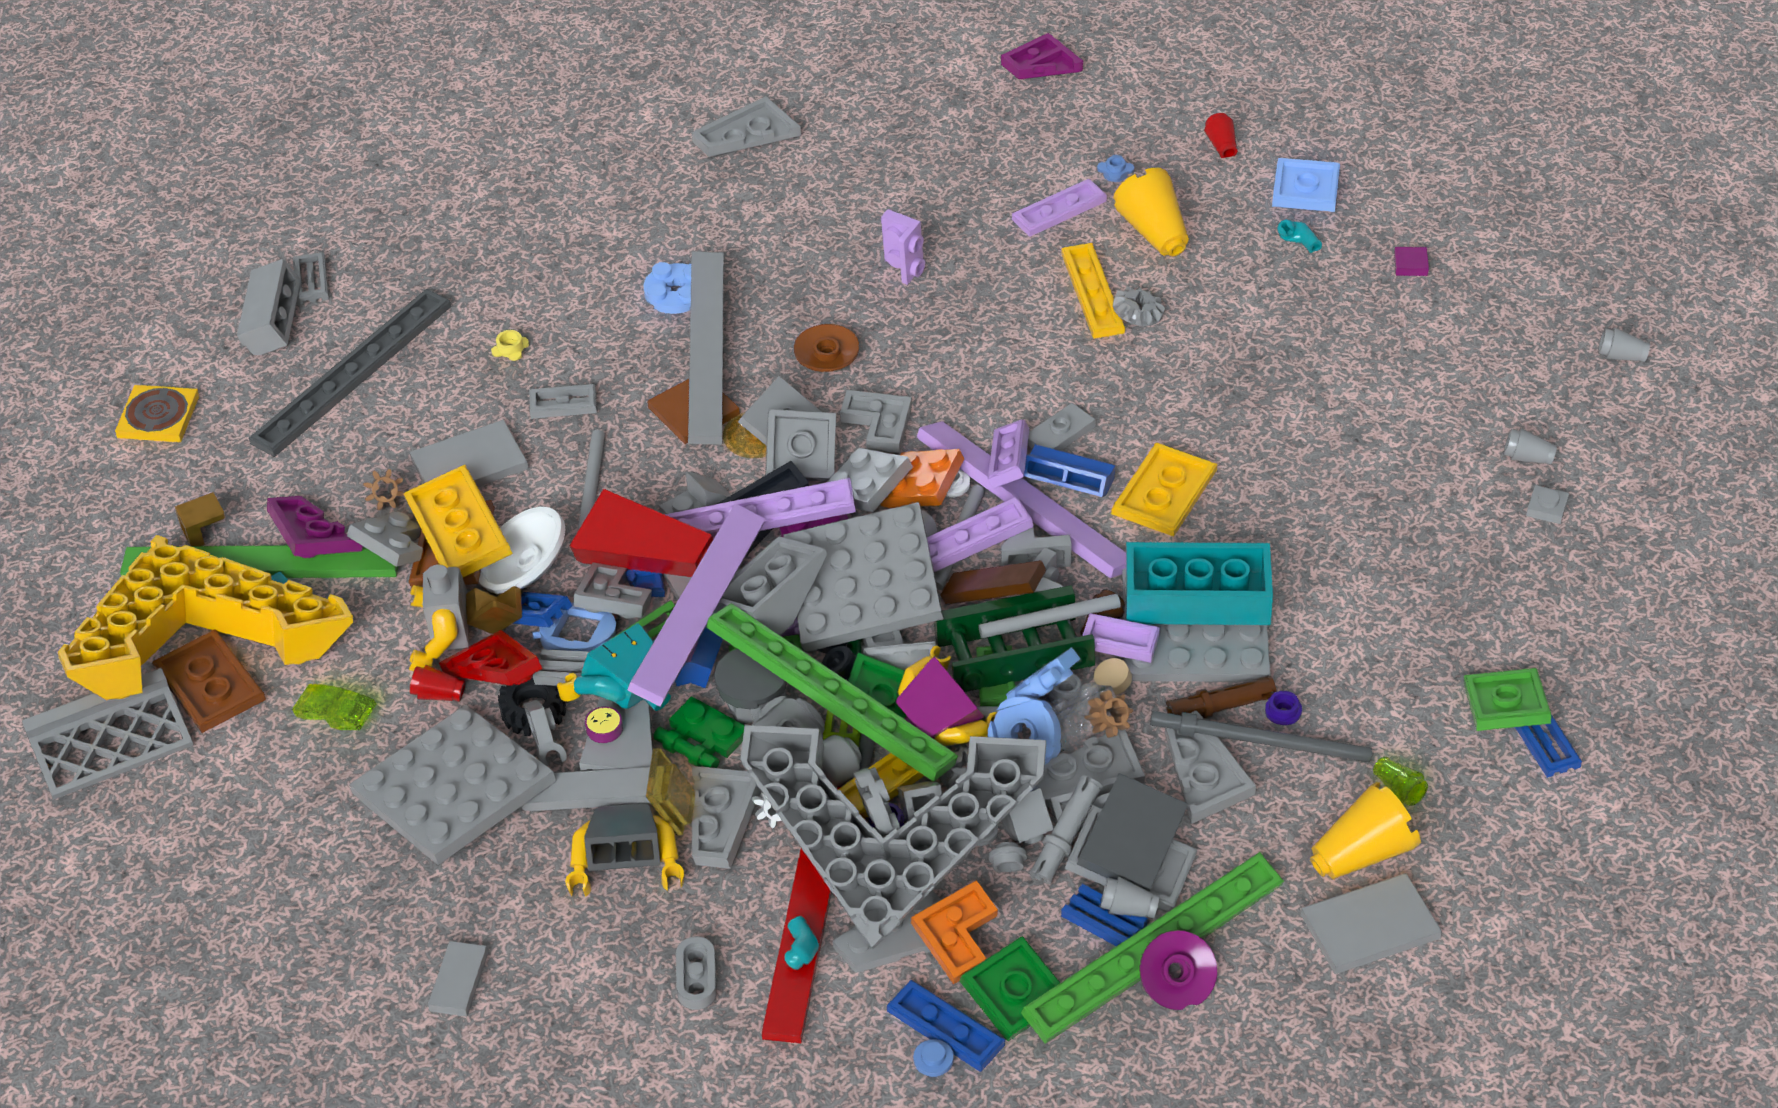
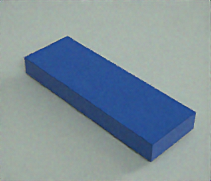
[887,980,1005,1072]

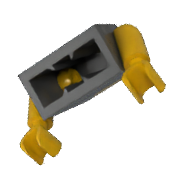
[565,803,684,897]

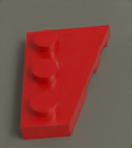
[439,630,542,686]

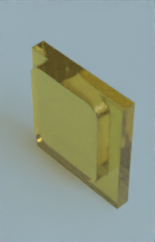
[646,747,695,836]

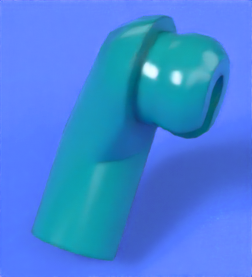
[1277,219,1323,253]
[785,916,819,970]

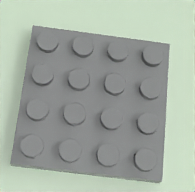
[783,502,944,652]
[1122,567,1270,682]
[349,705,556,865]

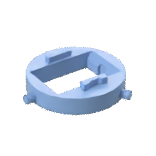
[532,602,616,652]

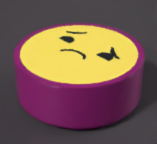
[585,706,623,743]

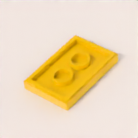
[1111,443,1217,537]

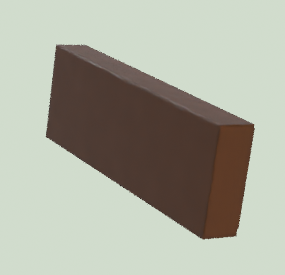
[940,560,1046,604]

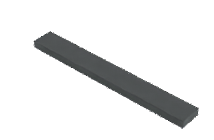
[249,289,451,457]

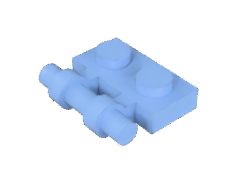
[999,647,1080,706]

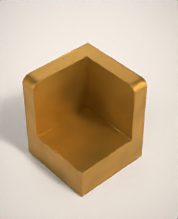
[175,492,225,546]
[466,586,522,634]

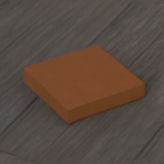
[647,379,740,445]

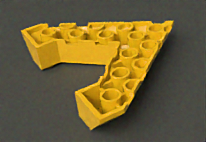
[58,535,353,700]

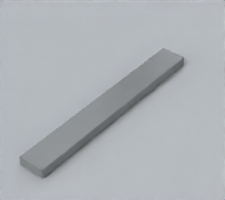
[688,251,724,445]

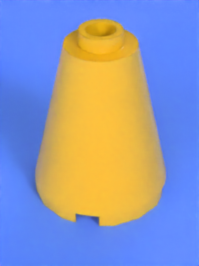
[1113,168,1189,257]
[1310,781,1421,879]

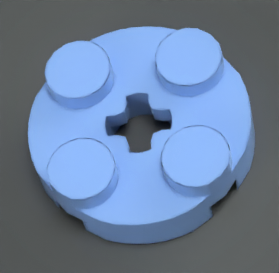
[643,262,691,314]
[988,697,1061,765]

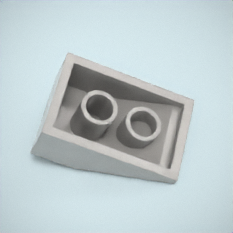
[714,536,827,636]

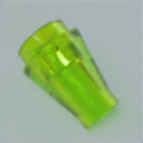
[1373,756,1428,806]

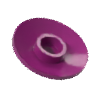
[1139,930,1217,1010]

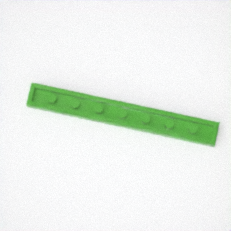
[120,545,399,578]
[706,603,958,782]
[1021,852,1284,1044]

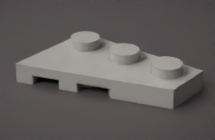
[691,96,801,157]
[1165,710,1256,824]

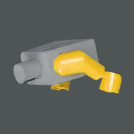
[409,564,469,671]

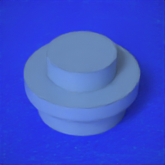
[913,1039,954,1077]

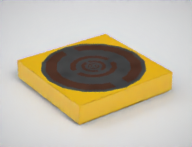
[115,385,199,442]

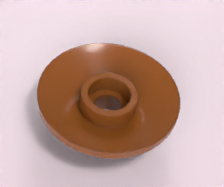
[794,324,859,372]

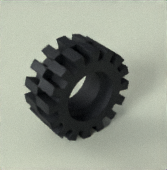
[498,677,566,736]

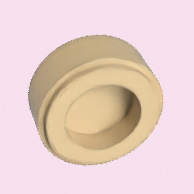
[1094,658,1132,695]

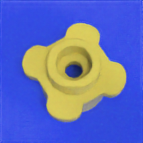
[491,330,529,361]

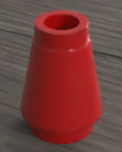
[1204,113,1238,158]
[410,664,465,702]

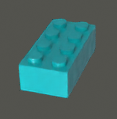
[1126,542,1273,625]

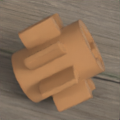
[363,469,404,510]
[1084,690,1133,738]

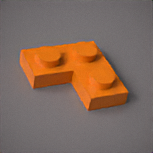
[911,880,998,985]

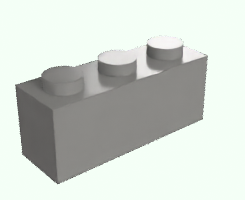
[237,258,301,355]

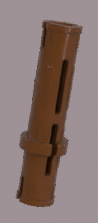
[1166,676,1277,718]

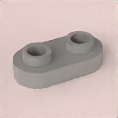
[676,936,717,1010]

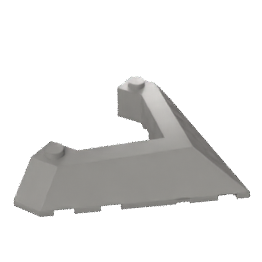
[740,725,1046,950]

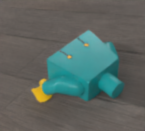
[557,623,671,711]

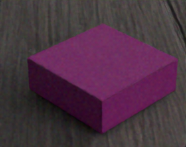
[1394,247,1429,276]

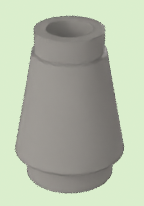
[1598,327,1650,362]
[1503,428,1557,465]
[1100,876,1160,918]

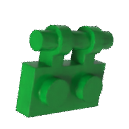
[653,696,745,768]

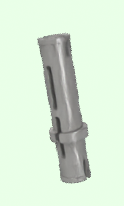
[1029,775,1103,885]

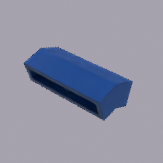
[1024,444,1115,497]
[675,625,723,688]

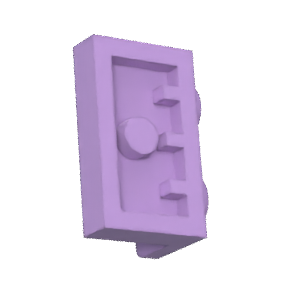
[881,209,925,285]

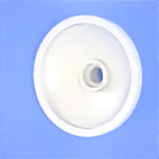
[479,507,565,594]

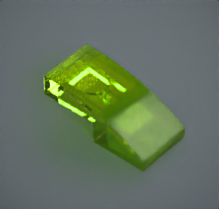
[291,684,377,730]

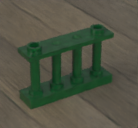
[934,585,1095,692]

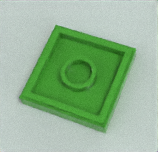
[1464,668,1551,731]

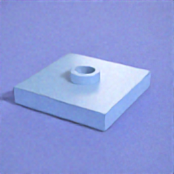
[1272,158,1340,212]

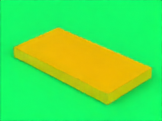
[403,465,513,578]

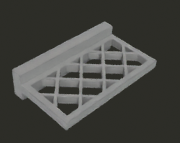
[22,668,194,800]

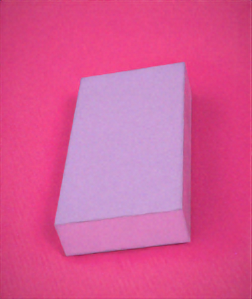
[1082,613,1160,663]

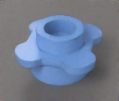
[1097,155,1134,182]

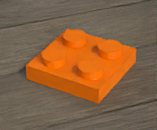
[880,449,964,508]

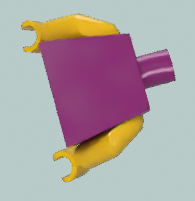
[896,646,997,746]

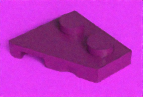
[1001,33,1083,79]

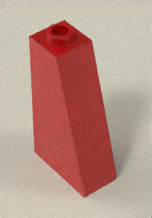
[569,489,714,577]

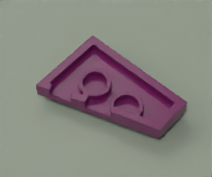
[267,496,363,558]

